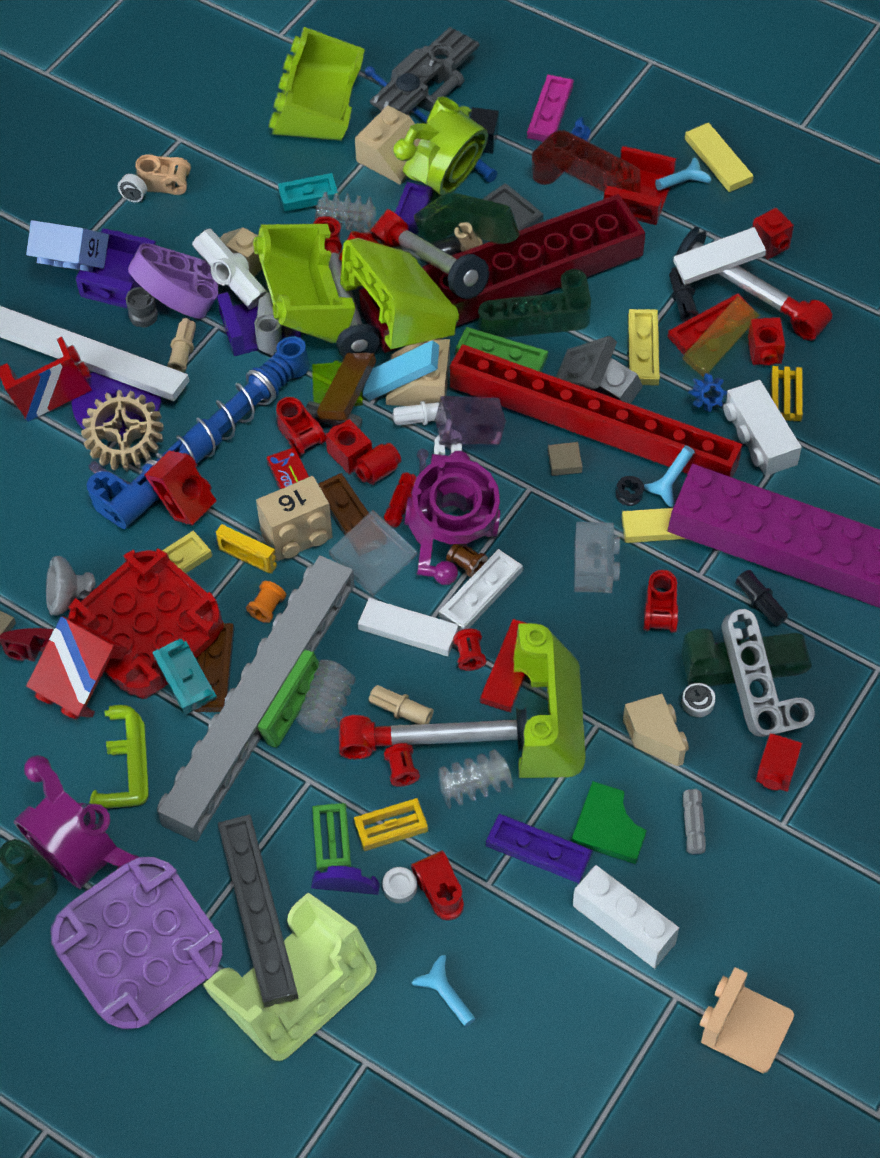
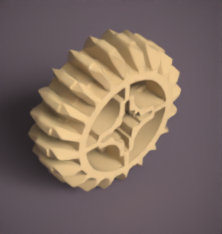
[81,389,164,471]

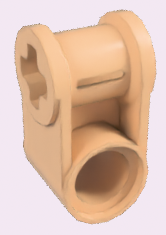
[136,155,191,195]

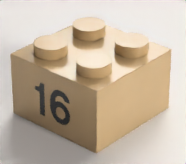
[256,476,333,562]

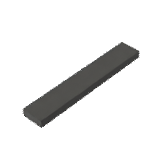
[218,814,299,1008]

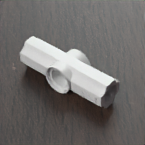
[192,228,267,309]

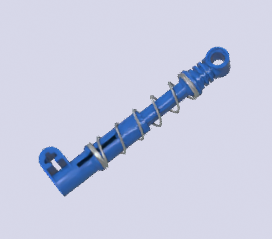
[86,336,310,529]

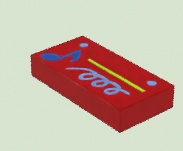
[266,447,309,489]

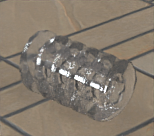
[315,192,376,232]
[297,660,356,733]
[439,749,513,809]

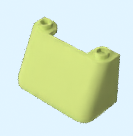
[203,892,377,1061]

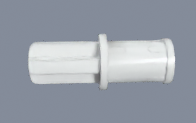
[393,400,454,425]

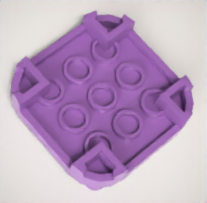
[50,857,223,1029]

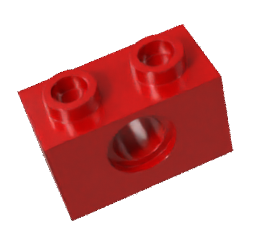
[144,450,217,525]

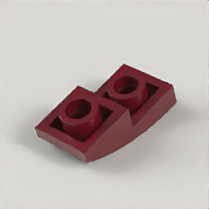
[0,628,54,662]

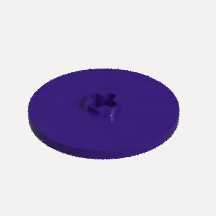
[72,372,162,439]

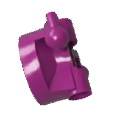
[404,451,500,585]
[14,755,139,889]

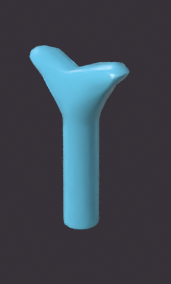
[655,157,711,190]
[644,446,695,507]
[412,955,476,1027]

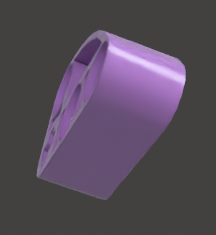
[128,243,218,319]

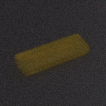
[682,296,760,377]

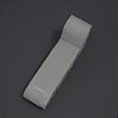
[722,609,815,737]

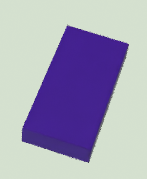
[395,182,434,235]

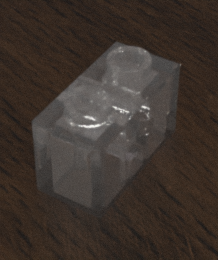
[574,522,620,593]

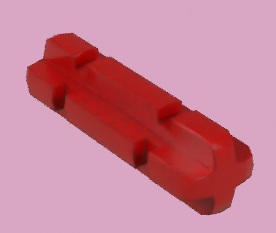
[384,472,417,528]

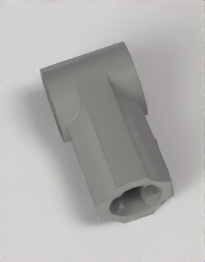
[254,293,282,353]

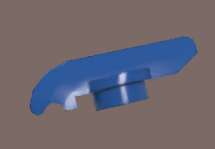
[571,116,591,155]

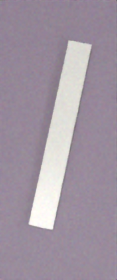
[0,306,190,401]

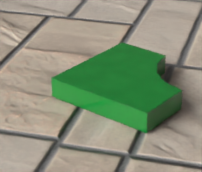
[572,781,647,864]

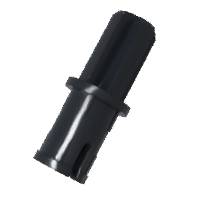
[669,267,699,322]
[735,570,788,626]

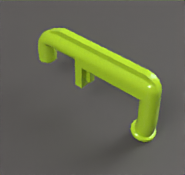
[89,705,149,809]

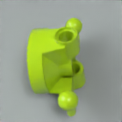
[393,97,488,196]

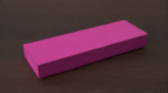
[527,75,574,143]

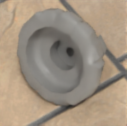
[46,556,96,616]

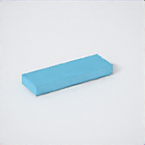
[363,340,439,401]

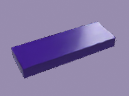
[486,813,593,883]

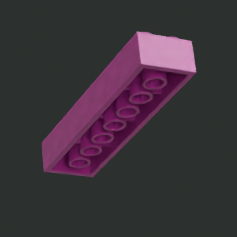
[667,464,880,608]

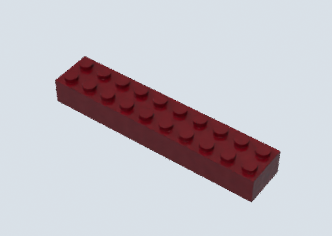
[359,194,646,353]

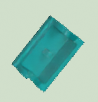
[152,638,217,715]

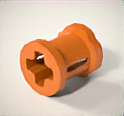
[246,581,286,623]

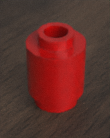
[355,443,401,485]

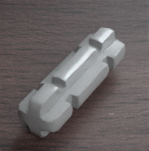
[683,789,706,854]

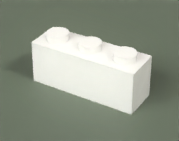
[723,380,802,476]
[573,865,679,969]

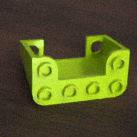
[269,27,365,141]

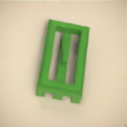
[312,803,351,872]

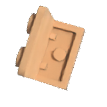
[700,967,794,1073]

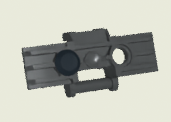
[370,27,479,114]

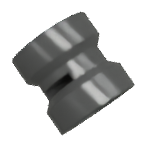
[125,287,158,328]

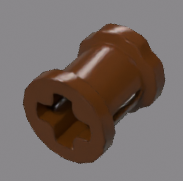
[446,543,488,577]

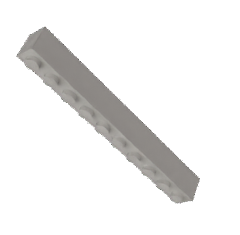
[157,556,355,842]

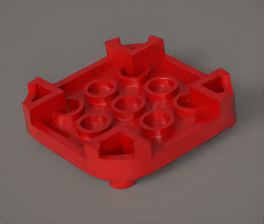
[68,548,224,699]

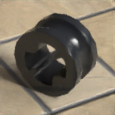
[615,476,644,506]

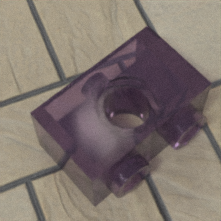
[435,396,506,444]

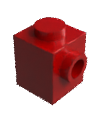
[752,208,794,260]

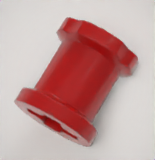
[453,629,487,671]
[384,743,420,787]

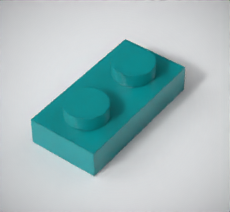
[278,173,339,212]

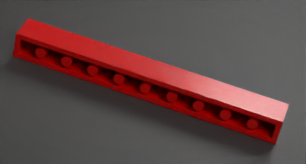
[450,344,743,478]

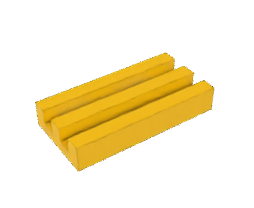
[771,366,803,421]
[216,524,277,574]
[354,798,428,851]

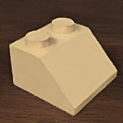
[355,105,421,185]
[386,339,450,406]

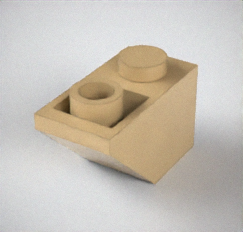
[623,694,689,766]

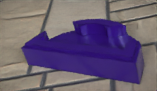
[311,866,380,895]

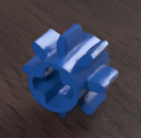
[688,373,727,412]

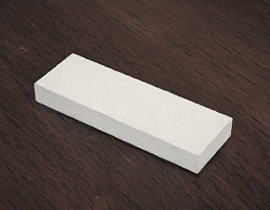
[674,227,766,285]
[439,549,523,631]
[358,598,459,656]

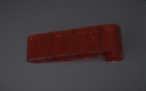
[532,130,641,193]

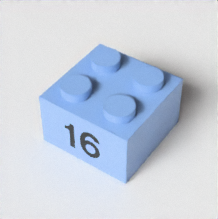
[26,220,109,272]

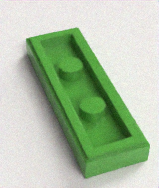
[456,327,548,372]
[257,650,324,748]

